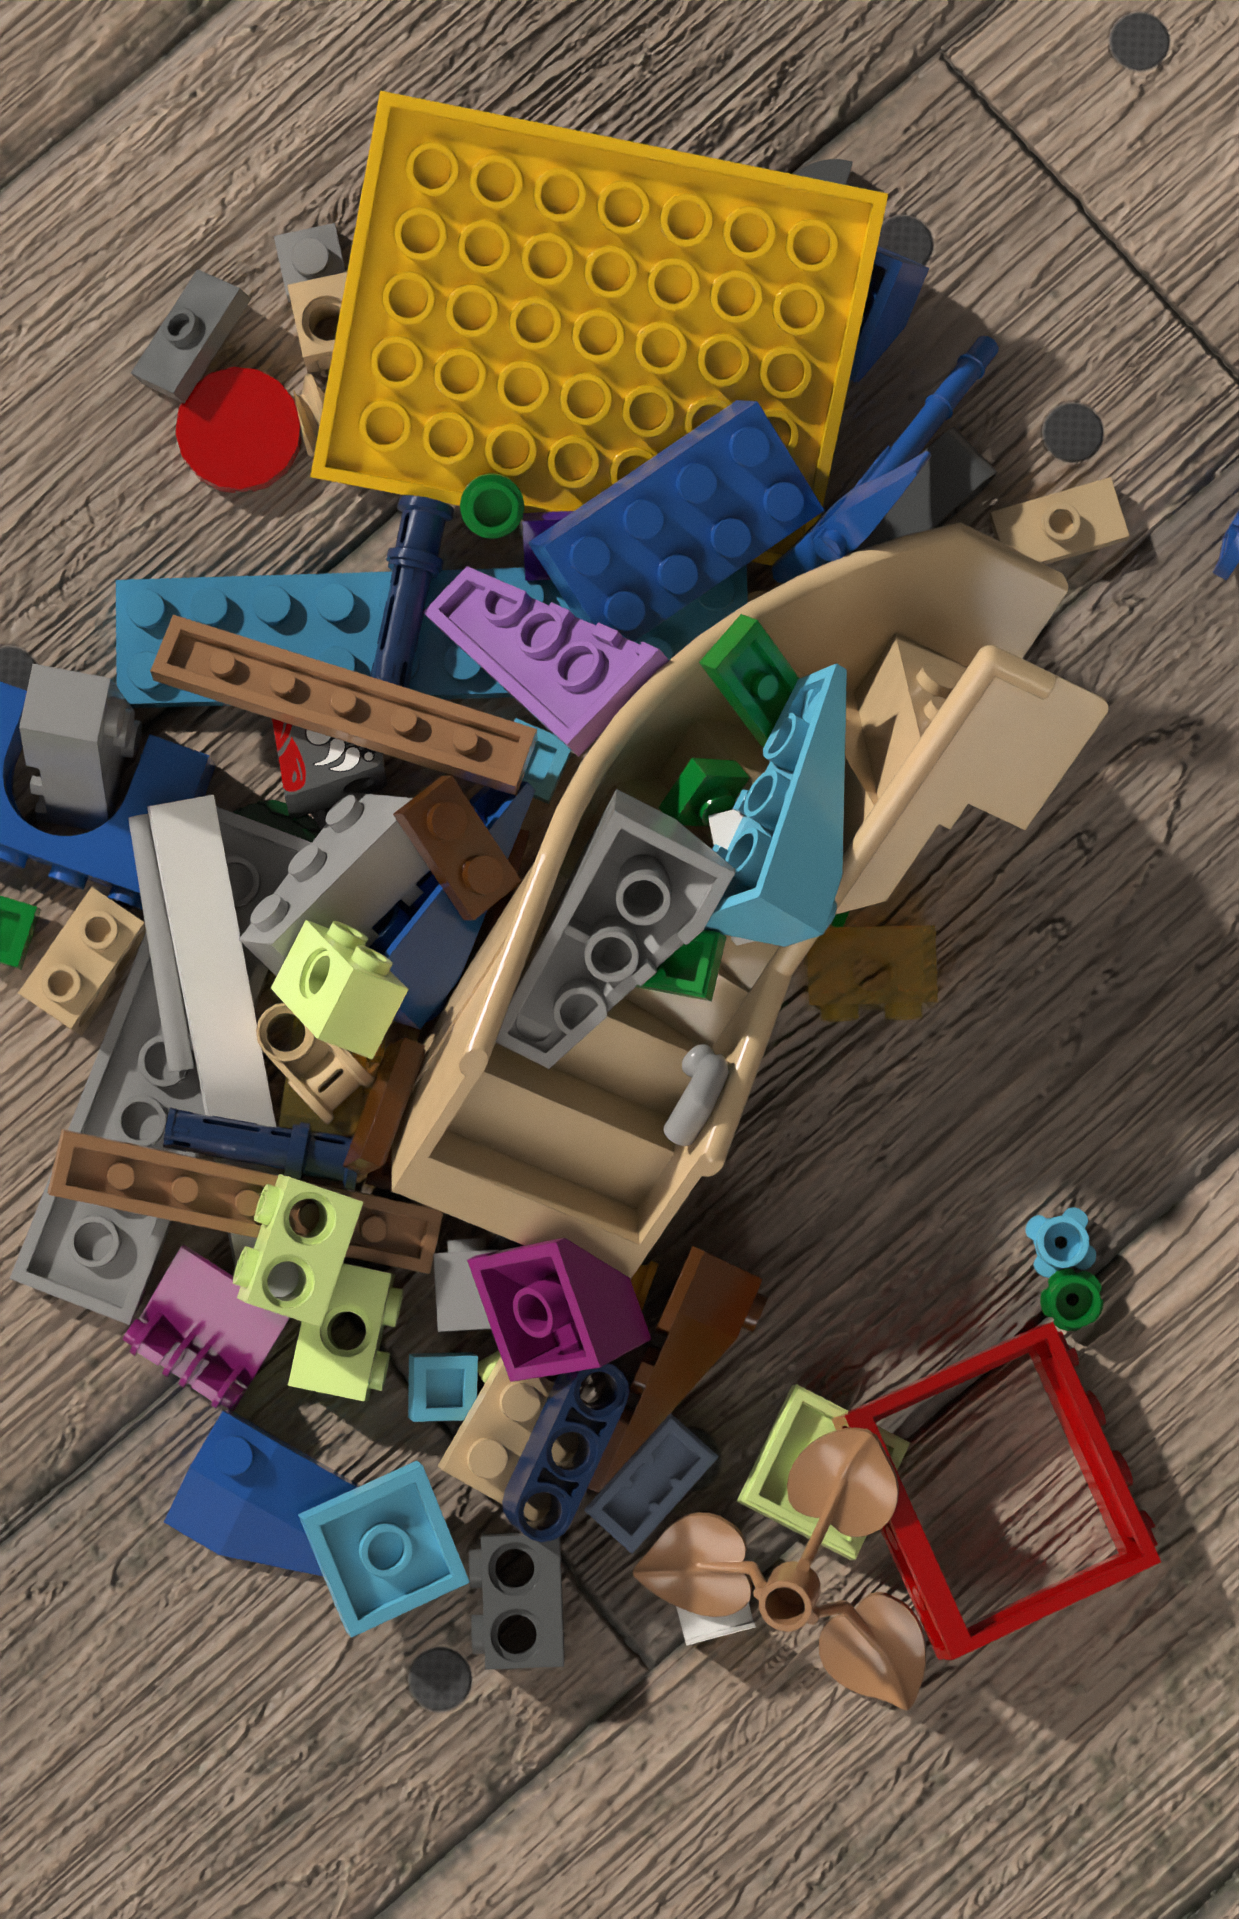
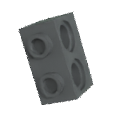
[469,1533,565,1670]

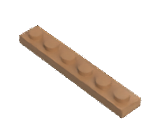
[150,615,538,796]
[47,1129,444,1274]

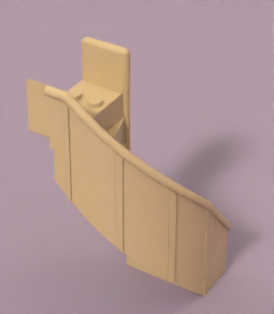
[391,522,1108,1280]

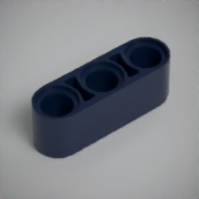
[502,1363,629,1542]

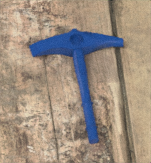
[772,336,999,583]

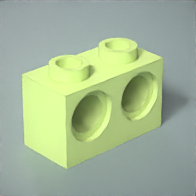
[233,1174,363,1327]

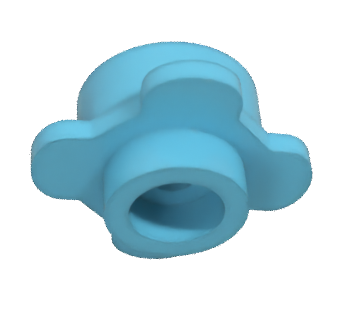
[1025,1207,1096,1278]

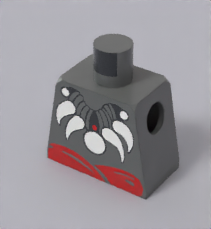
[272,718,387,819]

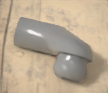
[663,1044,729,1146]

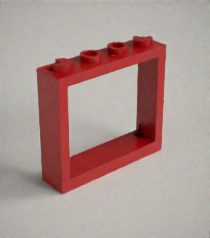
[831,1322,1161,1660]

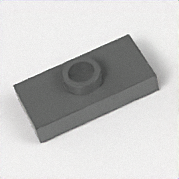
[131,269,251,403]

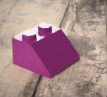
[467,1238,651,1382]

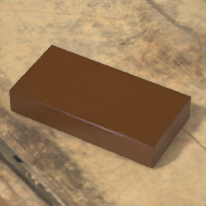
[343,1037,426,1175]

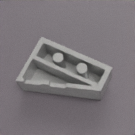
[19,664,142,831]
[239,792,430,976]

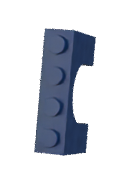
[0,682,216,911]

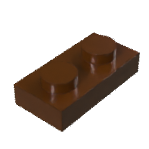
[393,776,522,920]

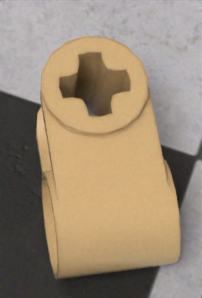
[256,1003,374,1125]

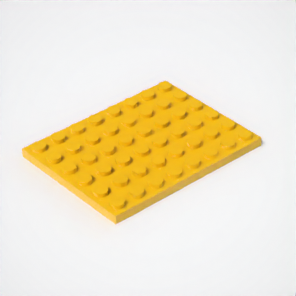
[310,90,888,565]

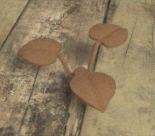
[633,1428,926,1711]

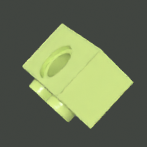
[271,920,409,1059]
[288,1263,403,1402]

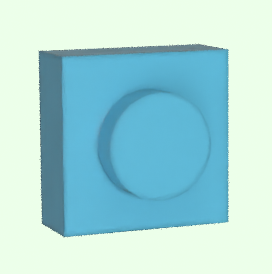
[514,718,572,804]
[408,1352,478,1422]

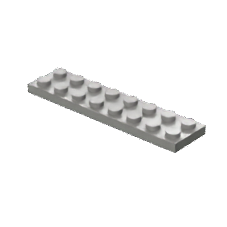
[10,806,311,1325]

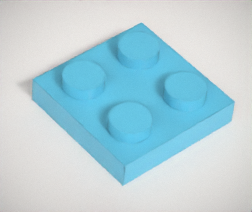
[298,1461,470,1638]

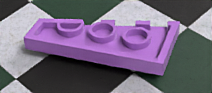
[423,566,669,757]

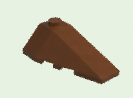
[588,1246,768,1493]

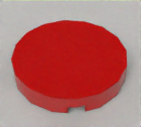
[175,367,301,493]

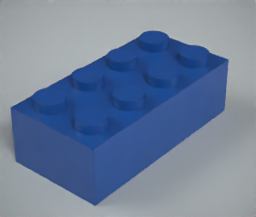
[528,400,825,642]

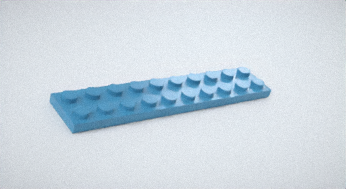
[116,564,748,708]

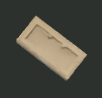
[989,477,1130,565]

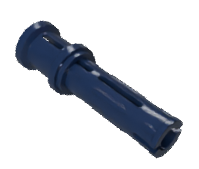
[370,495,455,689]
[163,1107,358,1191]

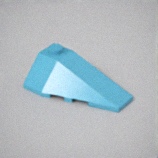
[704,663,847,947]

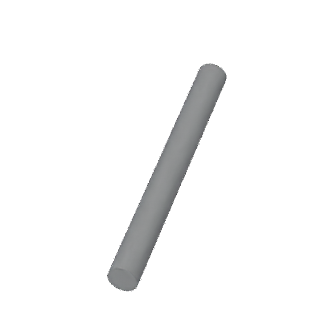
[128,814,194,1072]

